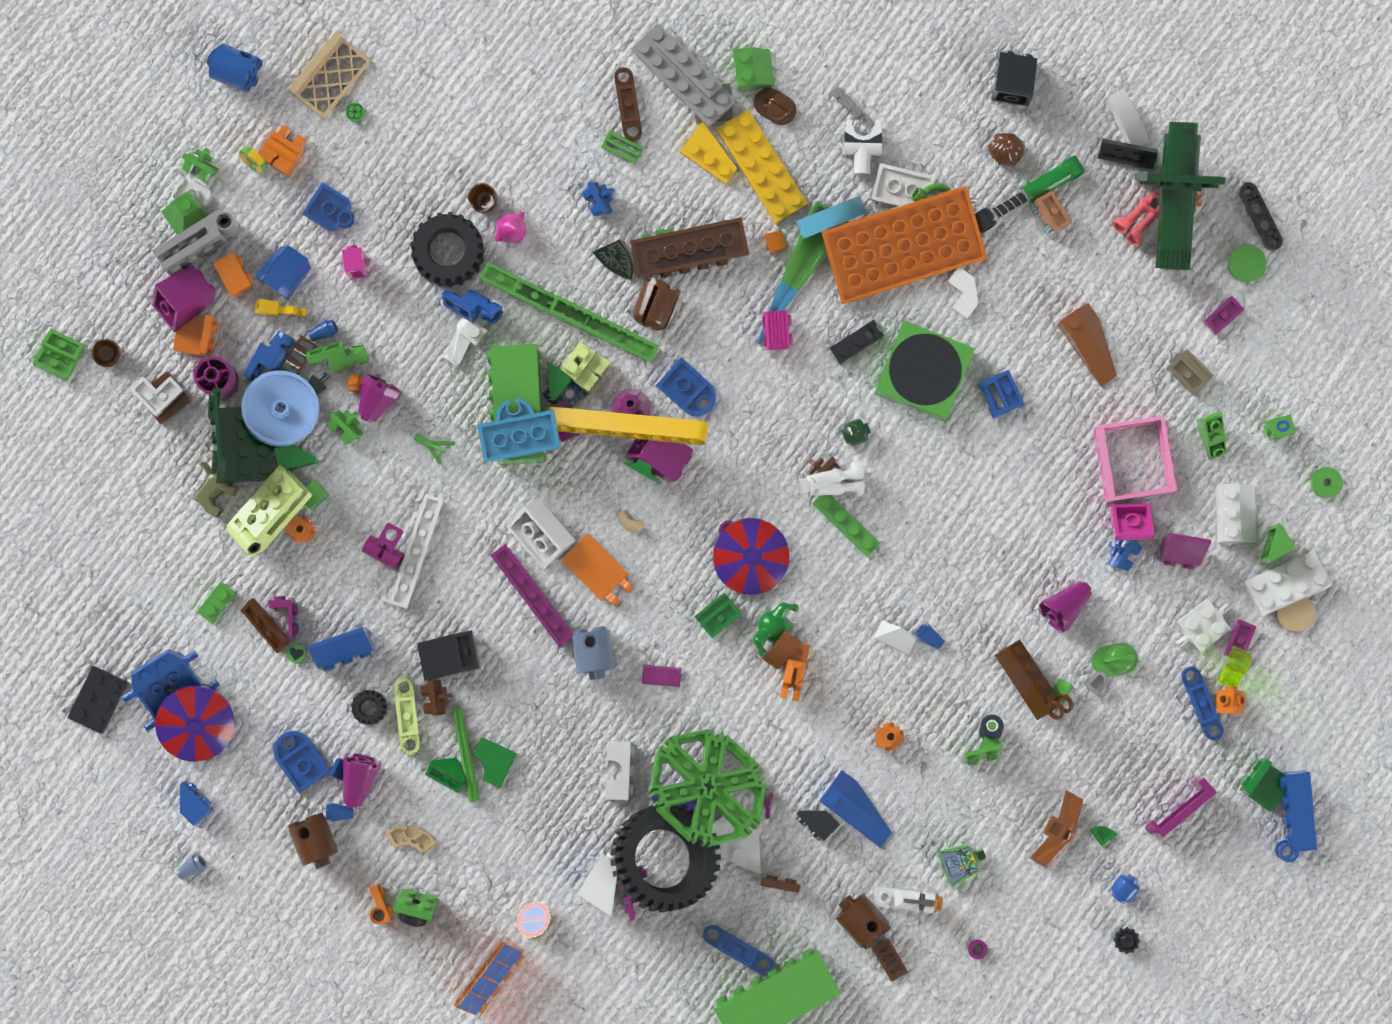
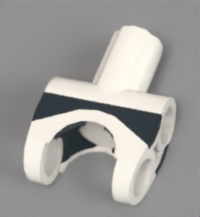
[843,119,882,177]

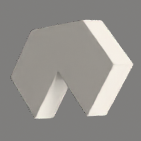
[947,268,979,319]

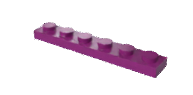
[490,544,574,647]

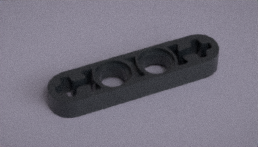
[1239,182,1283,251]

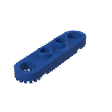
[1181,667,1224,740]
[703,925,773,975]

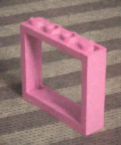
[1093,416,1178,503]

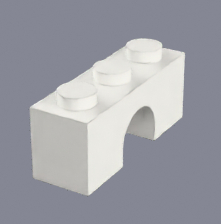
[605,741,635,800]

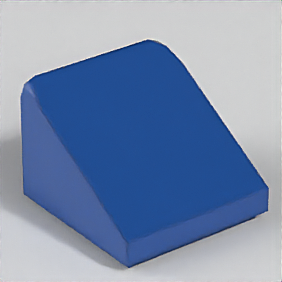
[329,758,343,781]

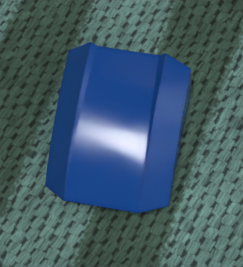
[255,246,311,300]

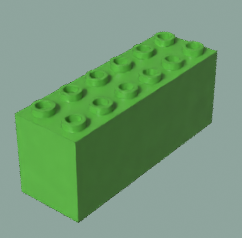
[487,344,545,465]
[714,948,840,1024]

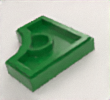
[473,737,517,788]

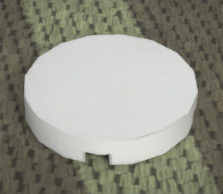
[173,177,211,209]

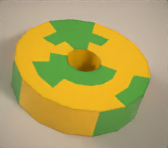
[239,146,267,173]

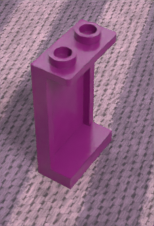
[1144,777,1217,838]

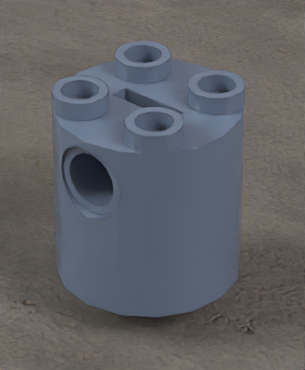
[572,626,615,680]

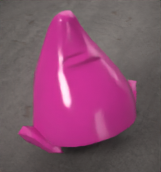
[494,211,527,244]

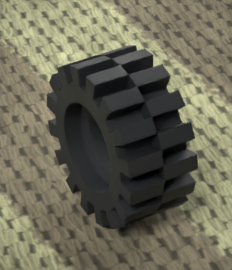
[351,690,388,725]

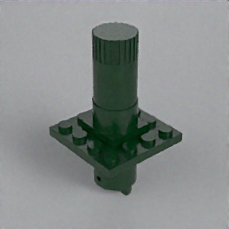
[1135,122,1225,270]

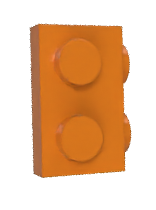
[173,315,218,357]

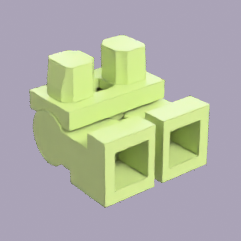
[560,342,612,395]

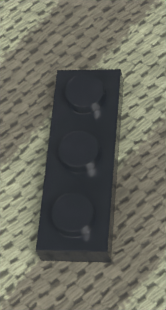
[1098,138,1158,169]

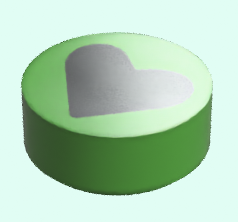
[287,644,307,663]

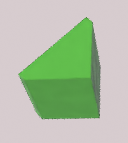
[1259,523,1296,564]

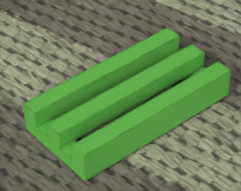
[601,130,643,165]

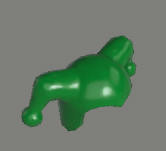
[753,602,799,657]

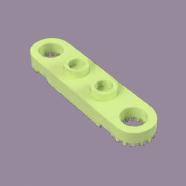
[394,678,421,755]

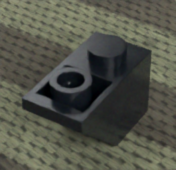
[796,810,840,841]

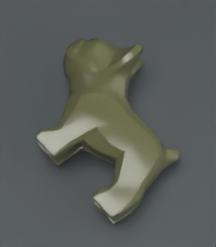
[193,458,240,517]

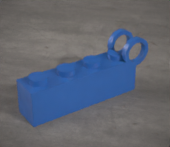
[1274,770,1317,863]

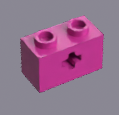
[342,245,369,280]

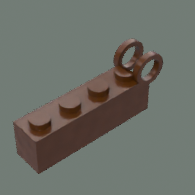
[995,639,1074,720]

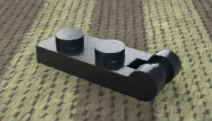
[829,320,884,365]

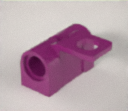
[362,523,405,571]

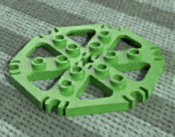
[649,729,766,847]

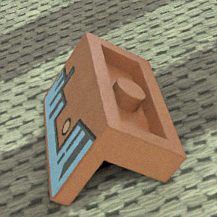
[1030,191,1072,238]

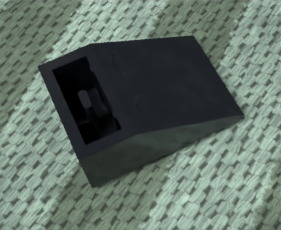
[417,630,481,681]

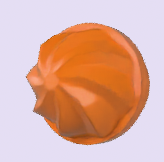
[346,374,363,392]

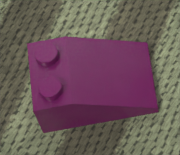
[1159,533,1211,570]

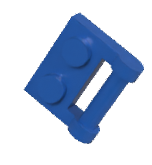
[977,370,1025,419]

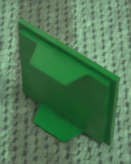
[624,460,660,484]

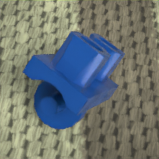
[581,181,615,216]
[1108,540,1142,571]

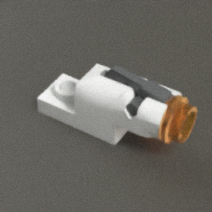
[874,886,943,913]

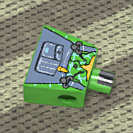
[937,845,986,887]

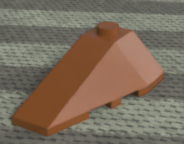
[1057,303,1117,387]

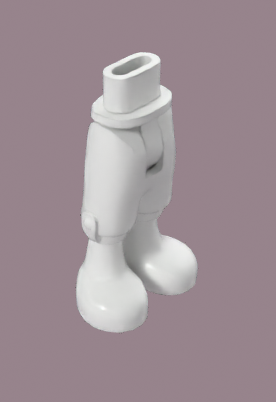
[799,461,865,497]

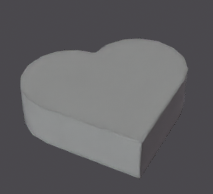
[1084,671,1108,697]

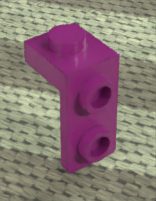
[269,596,299,639]

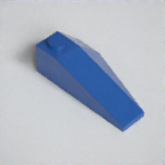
[818,770,892,848]

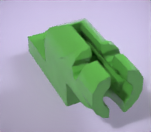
[306,341,369,372]

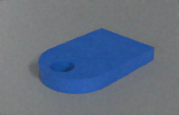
[656,357,716,416]
[274,731,331,793]

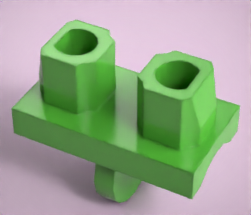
[182,148,219,182]
[327,410,364,444]

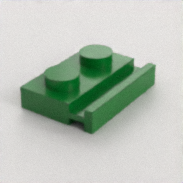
[694,593,742,638]

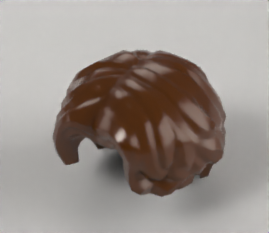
[988,133,1025,166]

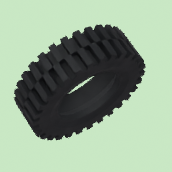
[610,805,721,912]

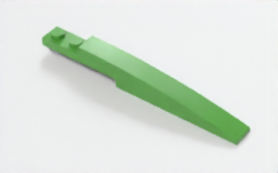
[479,262,659,363]

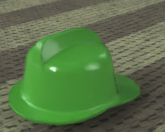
[1092,643,1138,676]

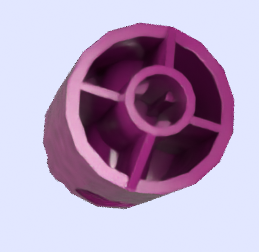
[193,356,239,400]

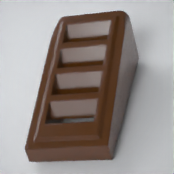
[871,938,908,982]

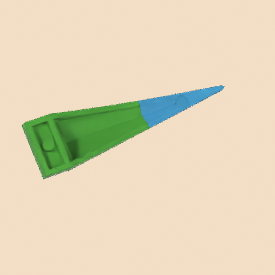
[757,201,849,344]

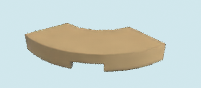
[385,826,439,854]

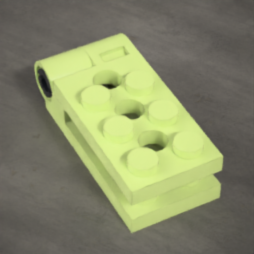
[226,465,313,556]

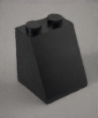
[991,50,1038,107]

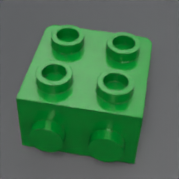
[1239,758,1284,811]

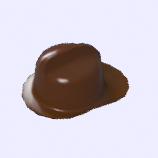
[754,88,796,125]

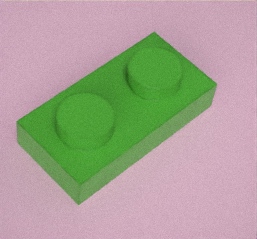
[197,581,237,624]

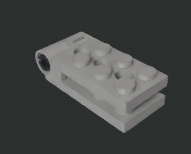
[152,210,241,276]

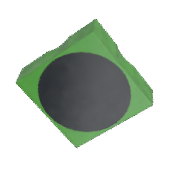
[874,320,975,422]

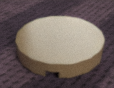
[1276,597,1315,632]

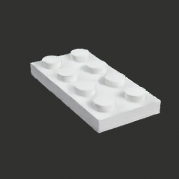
[1244,551,1332,617]

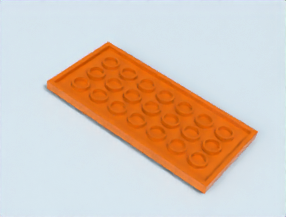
[821,185,987,304]

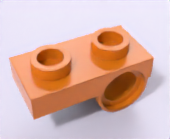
[369,884,394,924]

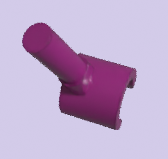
[763,791,773,819]

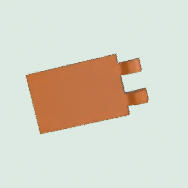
[561,534,634,607]

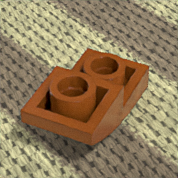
[762,630,801,669]

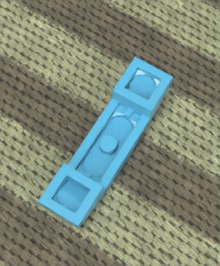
[797,196,867,239]

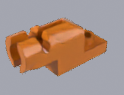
[780,643,810,702]

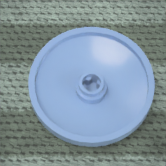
[241,371,319,446]

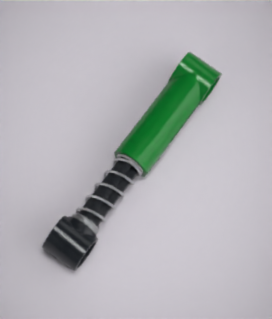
[975,155,1086,233]

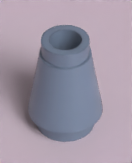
[176,854,207,880]

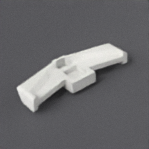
[444,299,506,369]

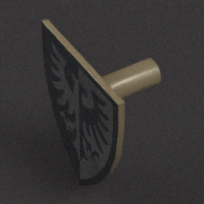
[592,239,634,280]

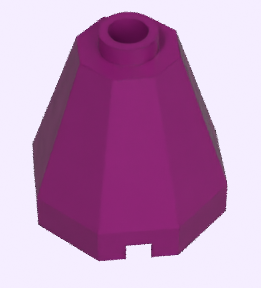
[358,374,403,423]
[612,389,651,416]

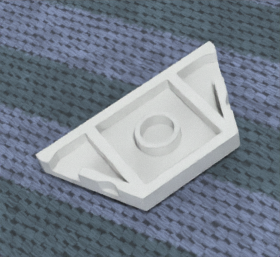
[712,816,761,874]

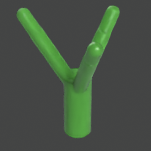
[414,433,455,465]

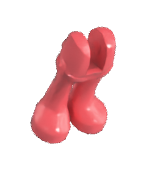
[1112,191,1159,247]

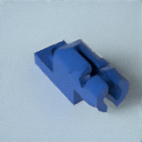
[442,289,503,324]
[242,331,295,382]

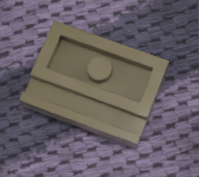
[1166,349,1214,395]

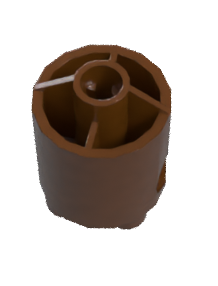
[288,813,339,869]
[835,893,891,949]

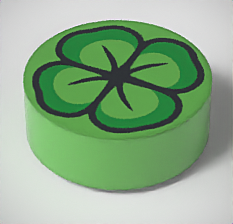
[345,102,365,123]

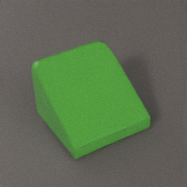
[1052,679,1073,702]

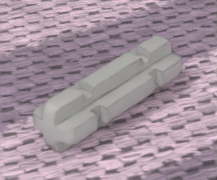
[832,87,863,119]

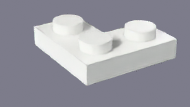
[129,376,184,417]

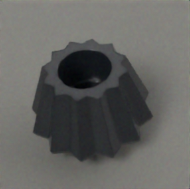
[1113,927,1141,955]

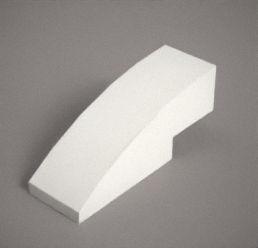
[1106,89,1150,146]

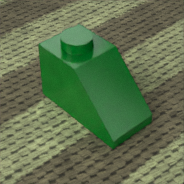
[274,445,319,471]

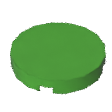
[1227,244,1266,283]

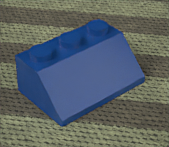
[308,627,375,672]

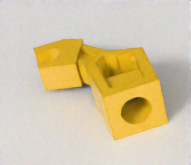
[254,299,307,317]

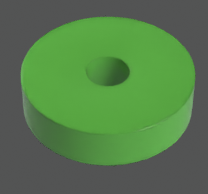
[1310,467,1343,498]

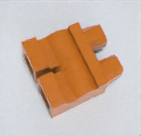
[257,125,307,178]

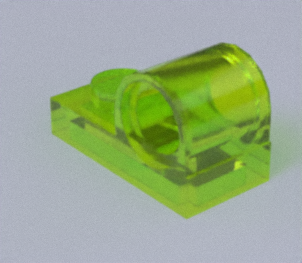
[1218,646,1252,687]

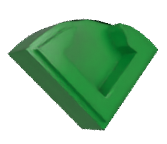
[1090,826,1117,846]

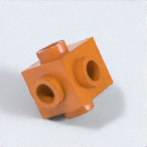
[284,515,316,544]
[1216,686,1246,714]
[875,723,904,751]

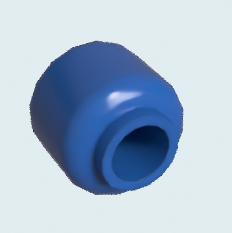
[1111,874,1140,904]

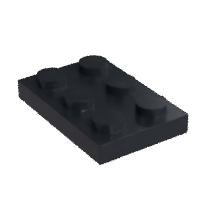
[67,666,129,734]

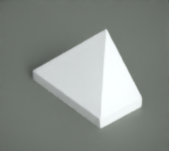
[874,621,917,654]

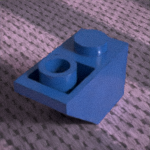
[180,782,213,826]

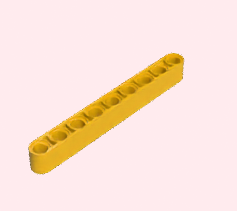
[545,407,709,445]

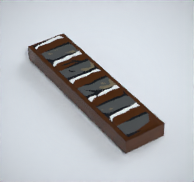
[277,335,318,375]

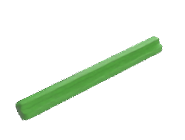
[452,707,480,802]

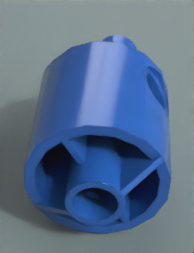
[207,43,263,93]

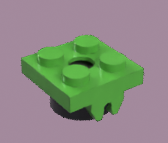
[393,889,440,927]

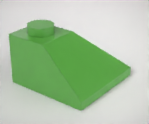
[161,190,209,235]

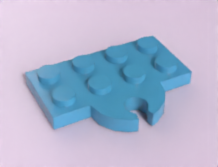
[477,398,561,463]

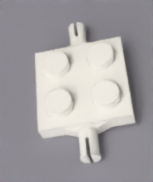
[1175,599,1232,653]

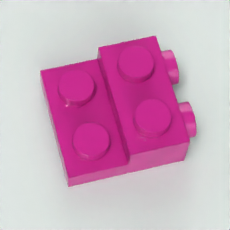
[1110,502,1155,540]

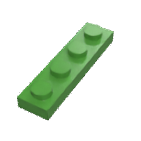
[812,495,880,557]

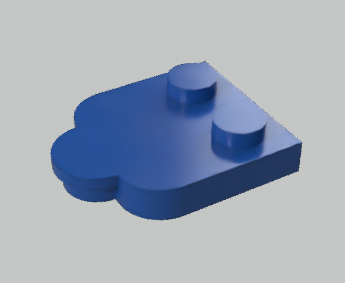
[302,182,354,231]

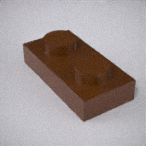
[760,875,800,893]

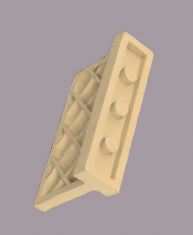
[288,31,372,119]

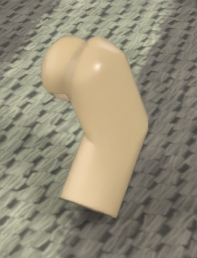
[617,511,644,533]

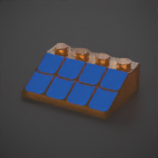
[453,937,524,1016]

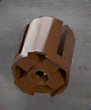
[632,277,681,331]

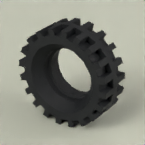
[410,212,485,288]

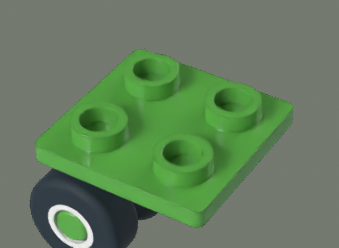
[962,715,1004,766]

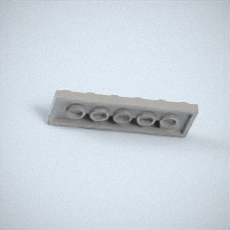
[631,24,736,127]

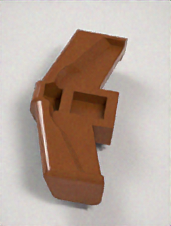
[1029,790,1083,868]

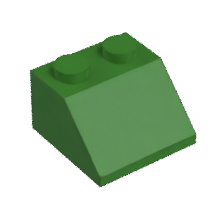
[732,47,775,92]

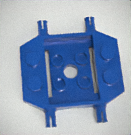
[121,649,220,732]

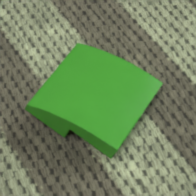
[32,329,85,381]

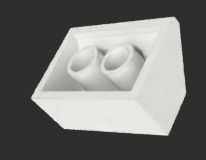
[1216,484,1256,543]
[506,498,576,570]

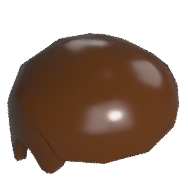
[467,182,498,214]
[91,338,121,367]

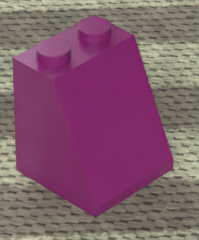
[152,265,216,332]
[625,439,693,482]

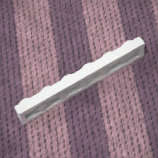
[389,494,444,609]

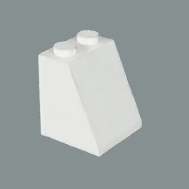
[577,852,618,915]

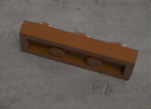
[240,598,290,654]

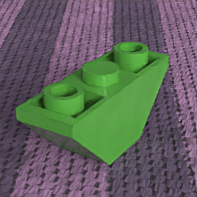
[1197,411,1227,460]

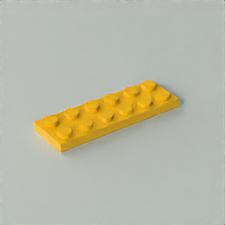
[716,109,808,225]

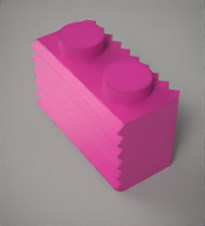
[762,310,793,351]

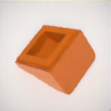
[763,230,788,255]

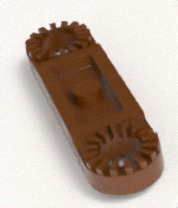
[614,67,642,142]

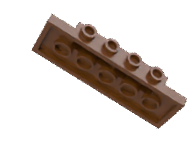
[630,217,749,279]

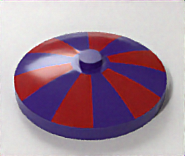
[712,518,790,595]
[155,685,234,762]

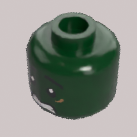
[841,419,871,447]

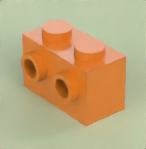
[213,252,254,299]

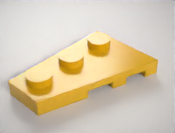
[680,122,737,185]

